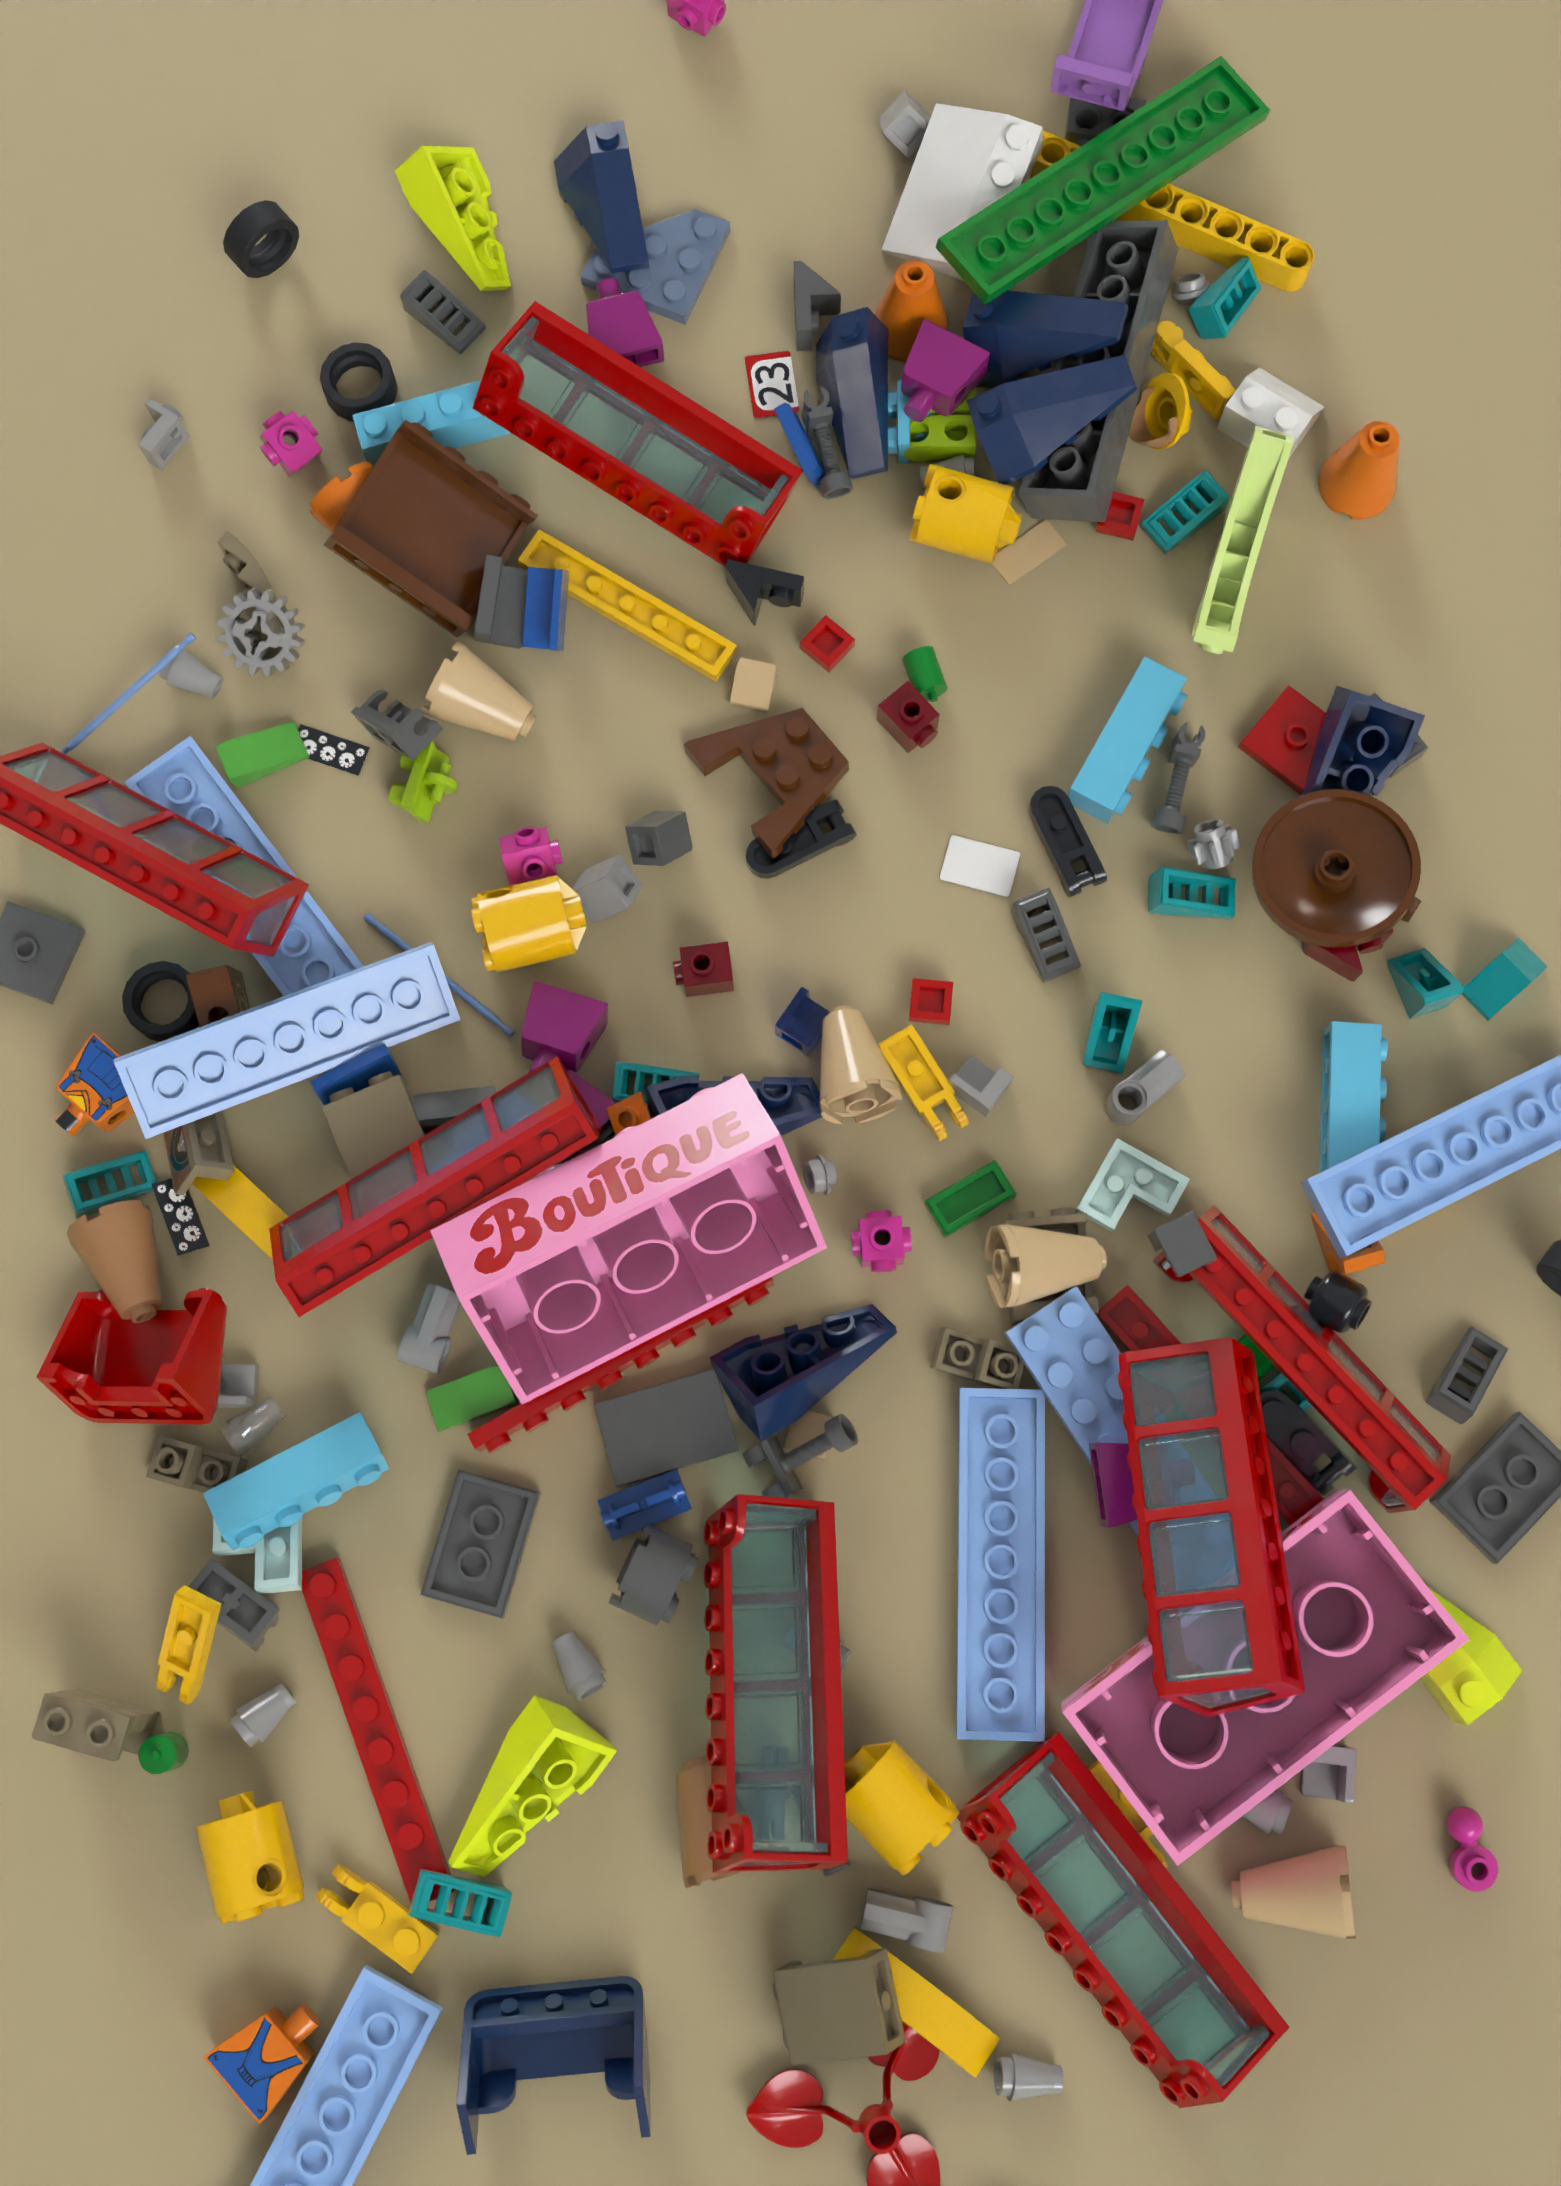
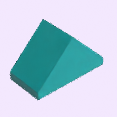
[1462,938,1547,1021]
[1387,948,1464,1019]
[1083,992,1142,1073]

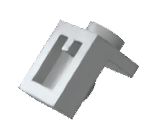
[138,398,189,471]

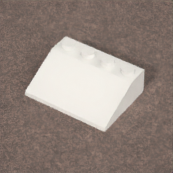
[882,103,1043,281]

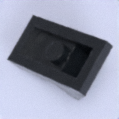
[726,559,804,626]

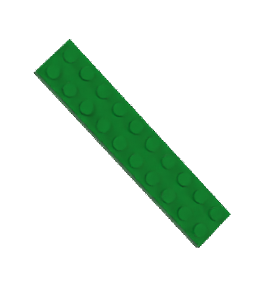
[935,56,1270,305]

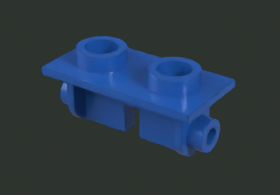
[597,1469,692,1541]

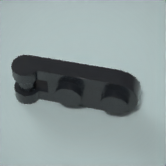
[1029,786,1107,897]
[746,800,857,879]
[1260,1387,1357,1496]

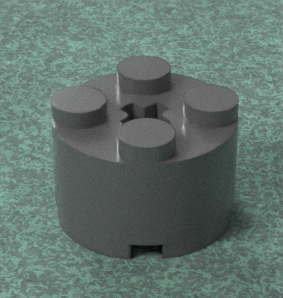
[609,1523,698,1625]

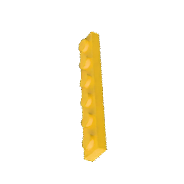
[518,529,737,682]

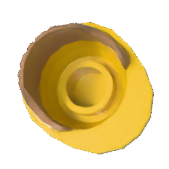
[1129,372,1193,450]

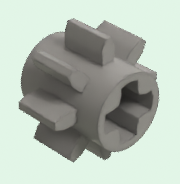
[1187,819,1241,869]

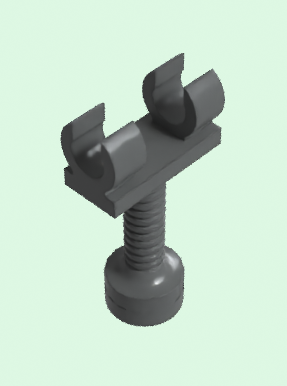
[801,386,853,499]
[1151,722,1205,834]
[742,1414,858,1498]

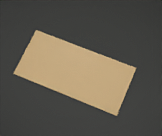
[992,519,1068,586]

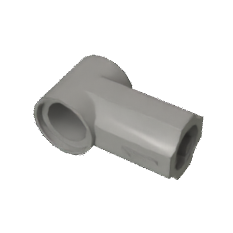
[1105,1050,1186,1125]
[397,1283,461,1374]
[860,1888,953,1952]

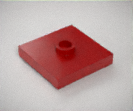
[1238,685,1326,795]

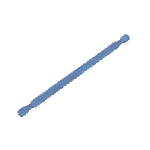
[61,632,196,754]
[364,913,515,1037]

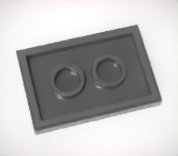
[594,1369,739,1487]
[1430,1411,1561,1564]
[420,1469,541,1618]

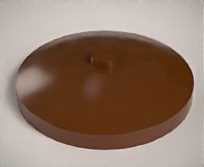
[1252,789,1421,947]

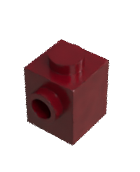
[877,681,940,753]
[673,941,734,997]

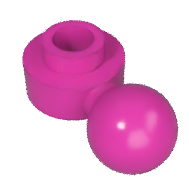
[1447,1806,1498,1892]

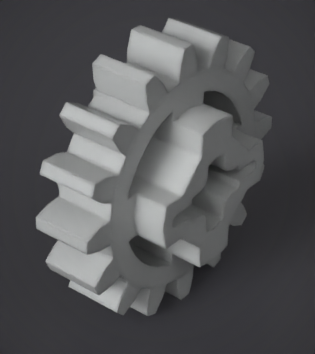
[216,588,305,677]

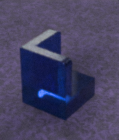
[775,986,829,1057]

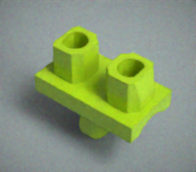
[388,741,458,823]

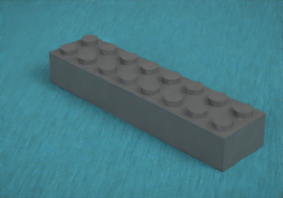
[1018,220,1178,522]

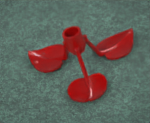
[746,2022,940,2186]

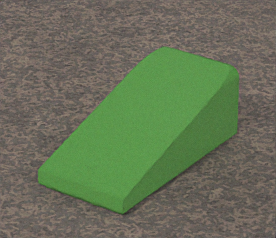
[215,721,309,788]
[426,1364,519,1432]

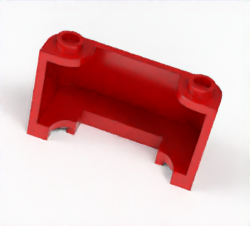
[36,1288,227,1425]

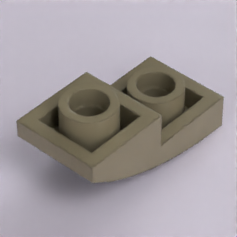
[217,531,277,601]
[930,1327,1025,1389]
[146,1436,248,1493]

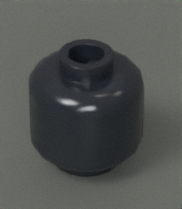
[1304,1271,1372,1333]

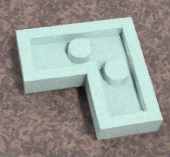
[1076,1138,1190,1232]
[212,1518,302,1594]

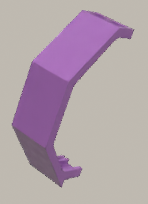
[1050,0,1163,112]

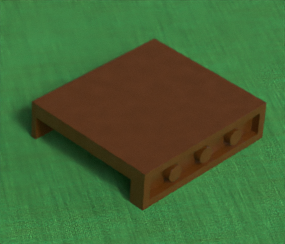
[324,419,538,637]

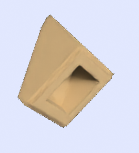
[730,657,777,712]
[784,1410,834,1461]

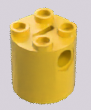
[910,464,1023,564]
[471,875,587,972]
[844,1739,960,1876]
[195,1790,305,1924]

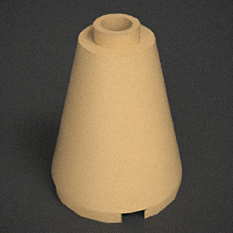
[421,642,537,741]
[819,1005,902,1124]
[985,1223,1107,1308]
[1232,1845,1356,1939]

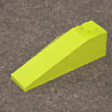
[395,146,511,291]
[1420,1587,1523,1725]
[448,1695,617,1877]

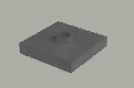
[0,901,85,1005]

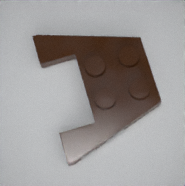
[684,708,849,859]

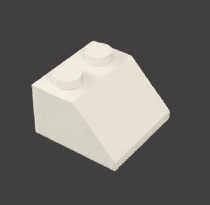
[1217,367,1324,460]

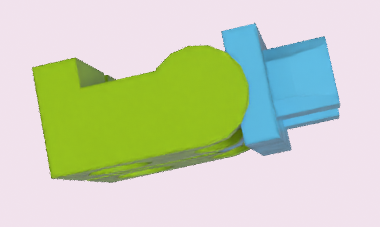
[888,380,976,463]

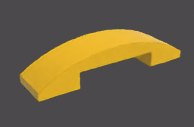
[192,1164,289,1261]
[833,1928,1000,2078]

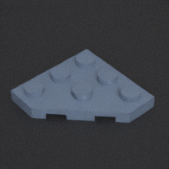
[581,209,731,325]

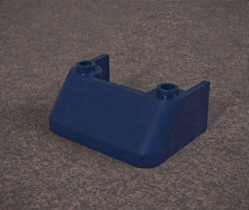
[456,1976,651,2155]

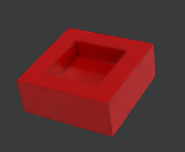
[1095,491,1145,541]
[800,615,855,673]
[909,978,953,1025]

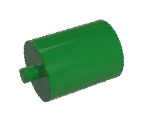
[902,646,948,702]
[138,1732,189,1774]

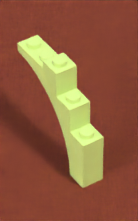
[1191,426,1294,654]

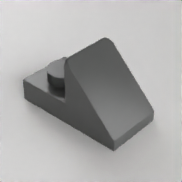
[794,261,841,351]

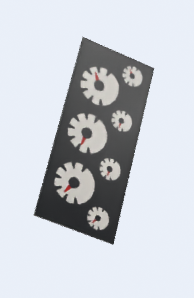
[298,724,370,776]
[151,1178,210,1256]

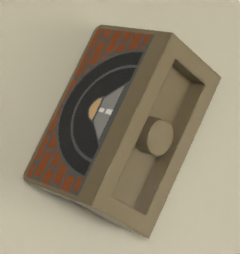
[164,1111,234,1195]

